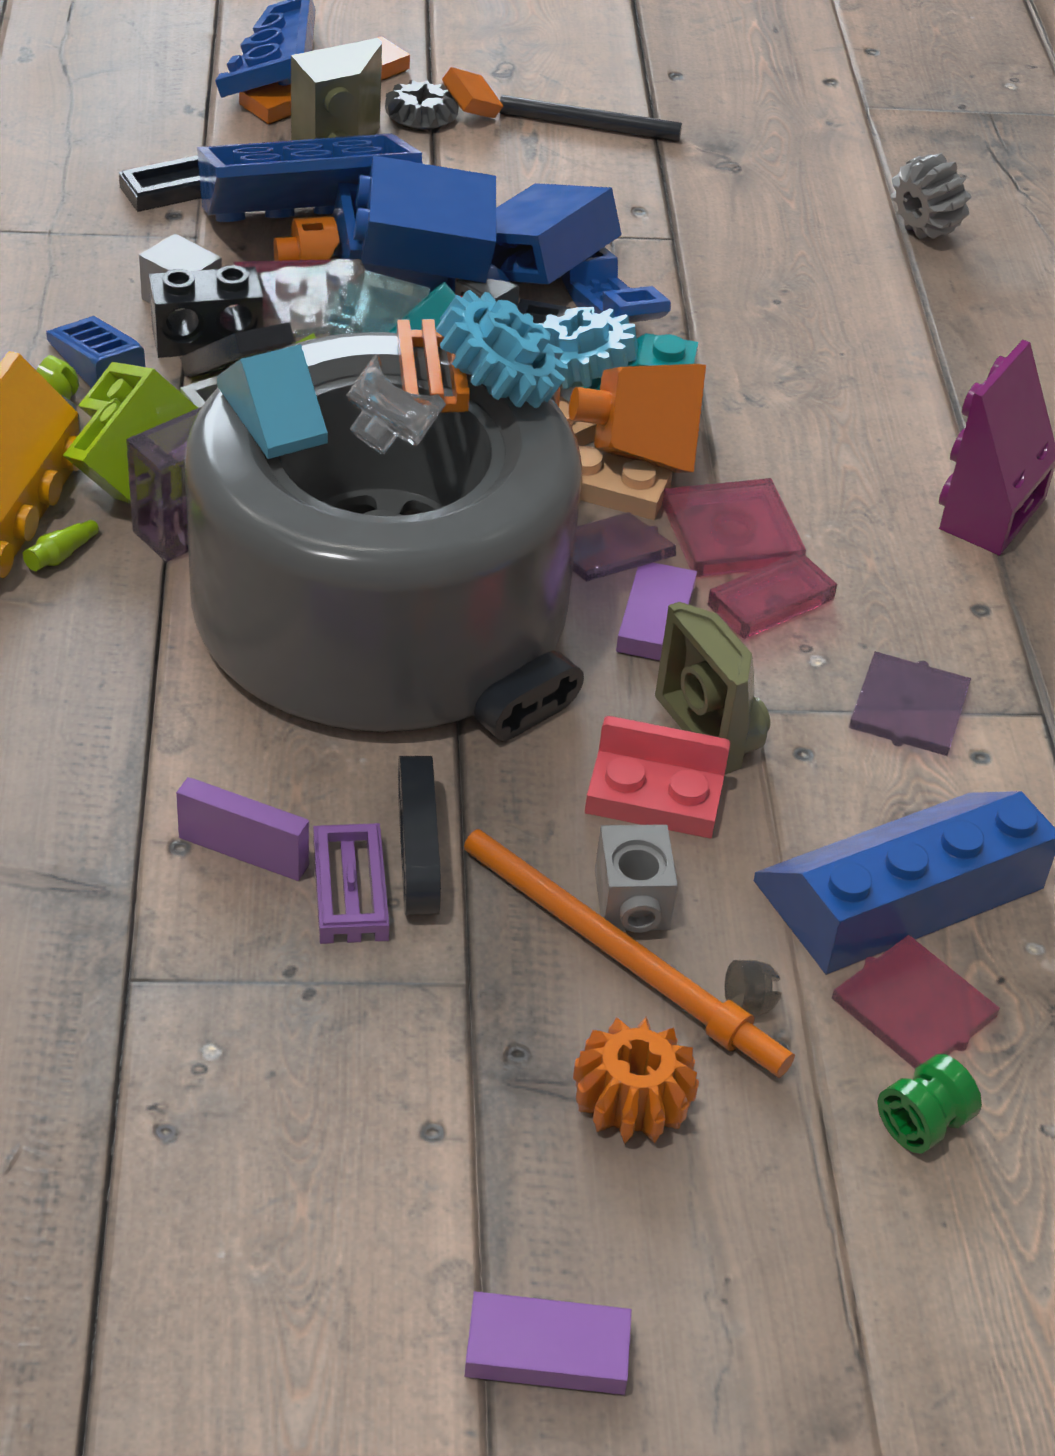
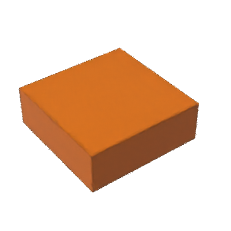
[442,67,504,118]

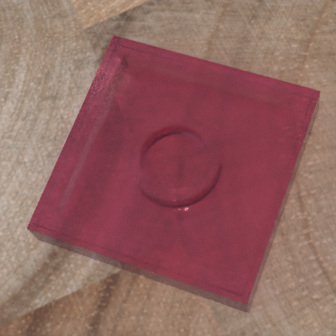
[662,478,806,577]

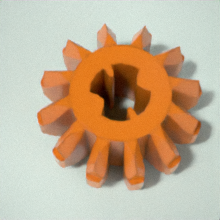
[573,1016,699,1144]

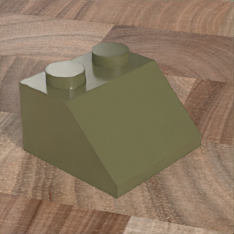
[291,38,382,140]

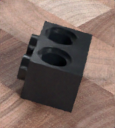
[149,265,264,358]

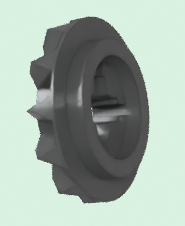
[385,80,459,129]

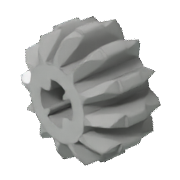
[890,153,972,239]

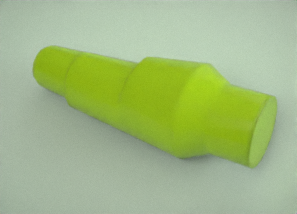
[23,520,99,571]

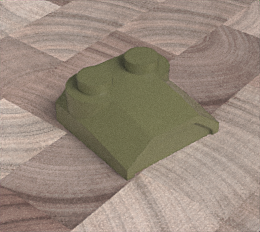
[655,602,771,774]

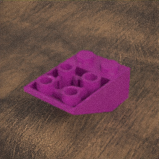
[939,339,1055,556]

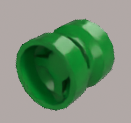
[877,1054,982,1154]

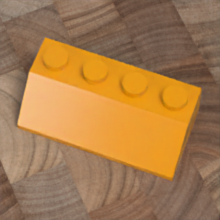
[0,351,80,578]

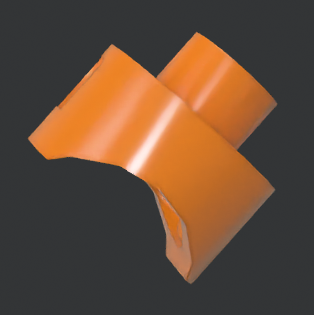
[274,216,340,289]

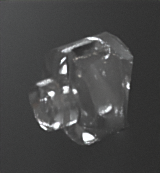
[346,354,446,455]

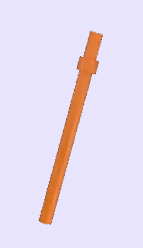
[464,829,795,1078]

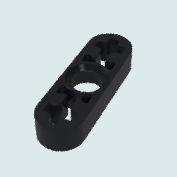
[398,756,441,915]

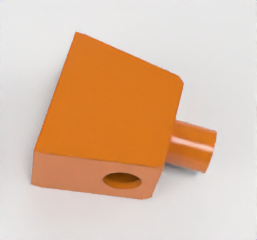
[569,364,706,473]

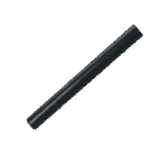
[499,95,682,141]

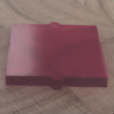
[832,935,1000,1069]

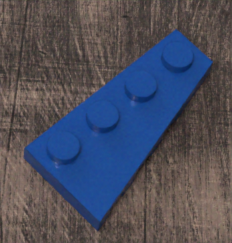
[215,0,316,98]

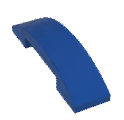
[561,247,671,323]

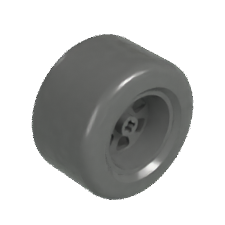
[184,332,582,732]

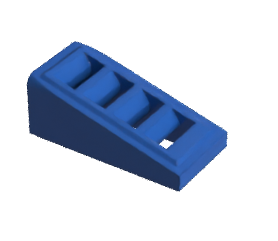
[46,316,145,388]

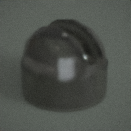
[724,960,782,1016]

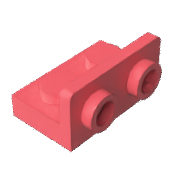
[585,716,731,839]

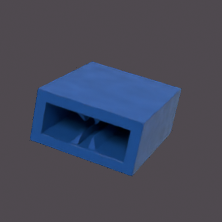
[353,155,496,283]
[491,183,622,284]

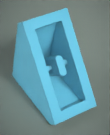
[217,344,328,459]

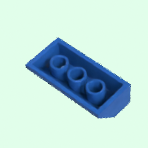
[753,791,1055,975]

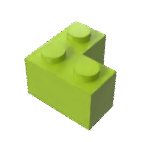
[63,362,200,505]

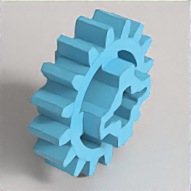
[436,290,568,408]
[535,307,638,389]

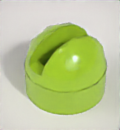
[36,355,79,400]

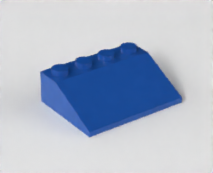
[197,133,422,222]

